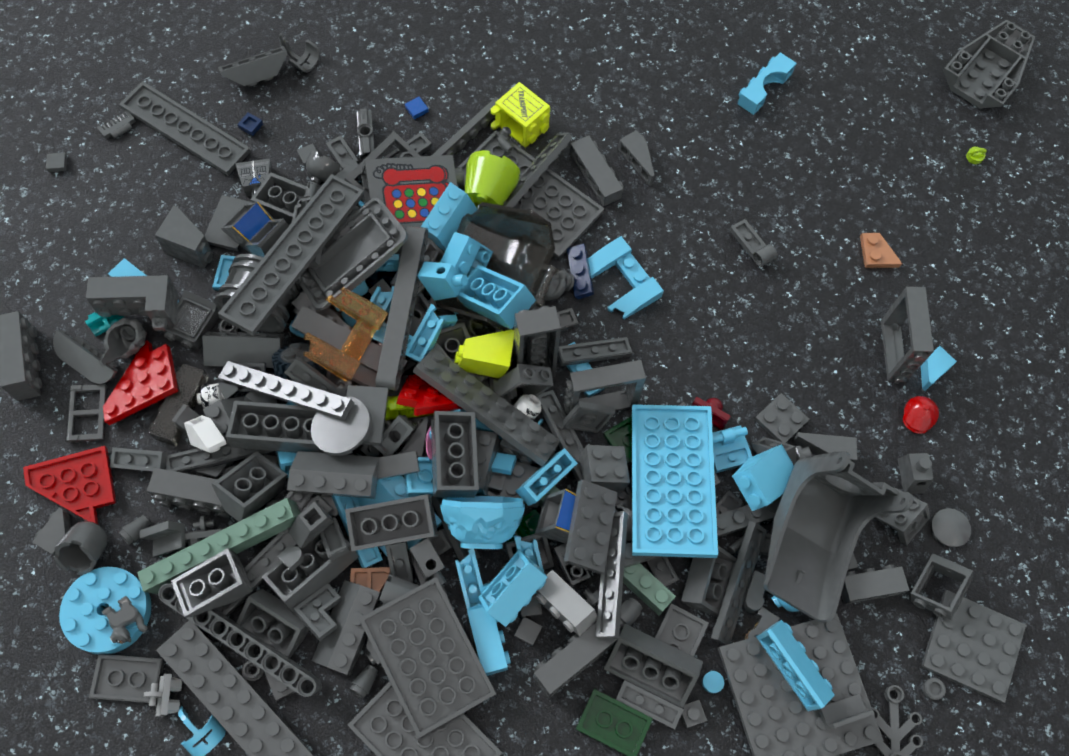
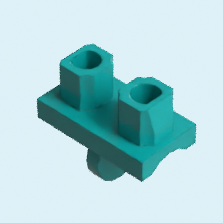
[85,312,126,337]

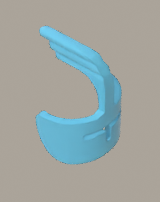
[178,706,225,756]

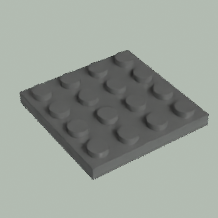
[921,590,1026,704]

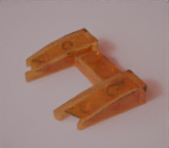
[303,287,388,382]

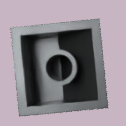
[155,205,213,269]

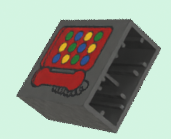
[361,155,464,230]

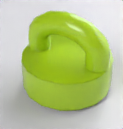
[966,147,987,164]

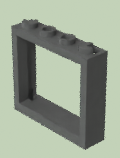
[344,131,421,204]
[881,286,934,384]
[563,360,646,414]

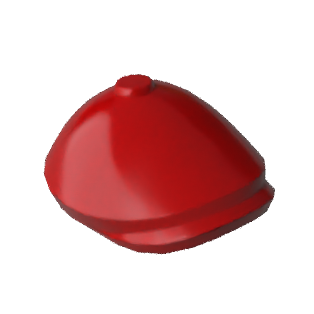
[903,396,939,434]

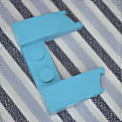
[588,236,664,319]
[354,286,445,363]
[455,536,544,611]

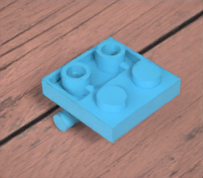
[713,425,753,473]

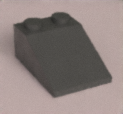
[171,548,253,618]

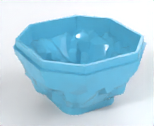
[440,496,525,549]

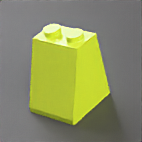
[454,329,514,378]

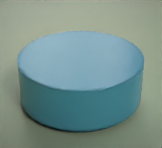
[702,671,724,694]

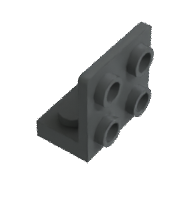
[874,487,930,546]

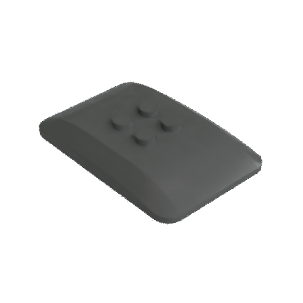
[299,198,408,310]

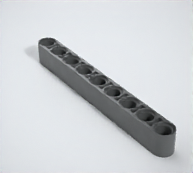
[376,226,428,391]
[158,584,322,697]

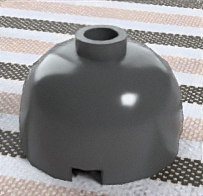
[306,151,343,184]

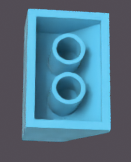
[421,182,478,251]
[478,549,548,627]

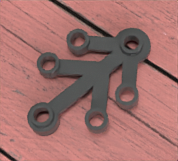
[872,685,923,756]

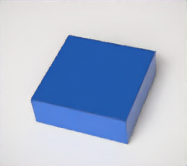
[405,97,429,119]

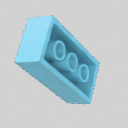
[457,265,536,329]

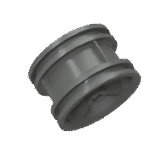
[214,254,303,334]

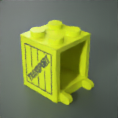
[491,82,550,148]

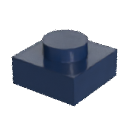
[237,112,263,136]

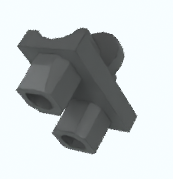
[185,515,226,546]

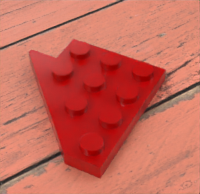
[103,340,178,426]
[397,374,462,416]
[23,446,116,524]

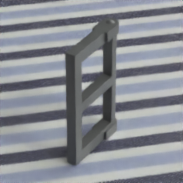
[66,384,107,443]

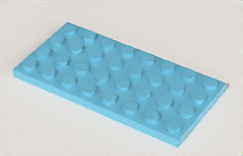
[632,405,718,558]

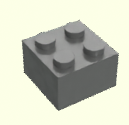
[579,445,630,493]

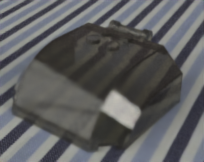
[436,202,559,331]

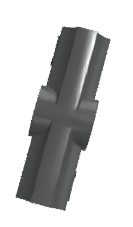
[357,109,375,160]

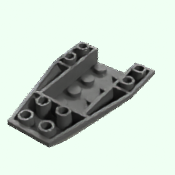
[943,20,1035,108]

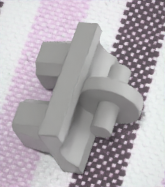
[143,674,182,717]

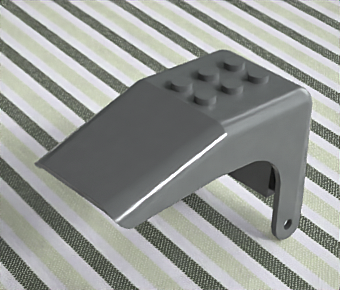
[764,451,914,623]

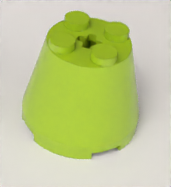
[464,150,520,216]

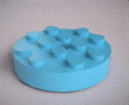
[59,567,151,655]

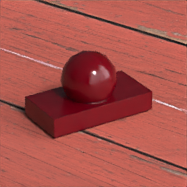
[691,397,730,430]

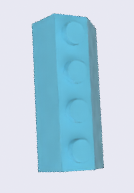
[756,620,835,711]

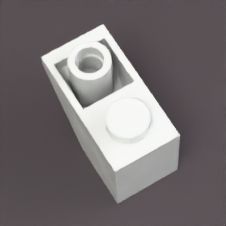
[184,415,227,453]

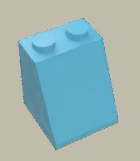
[732,444,794,511]

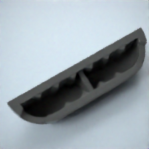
[53,330,118,384]

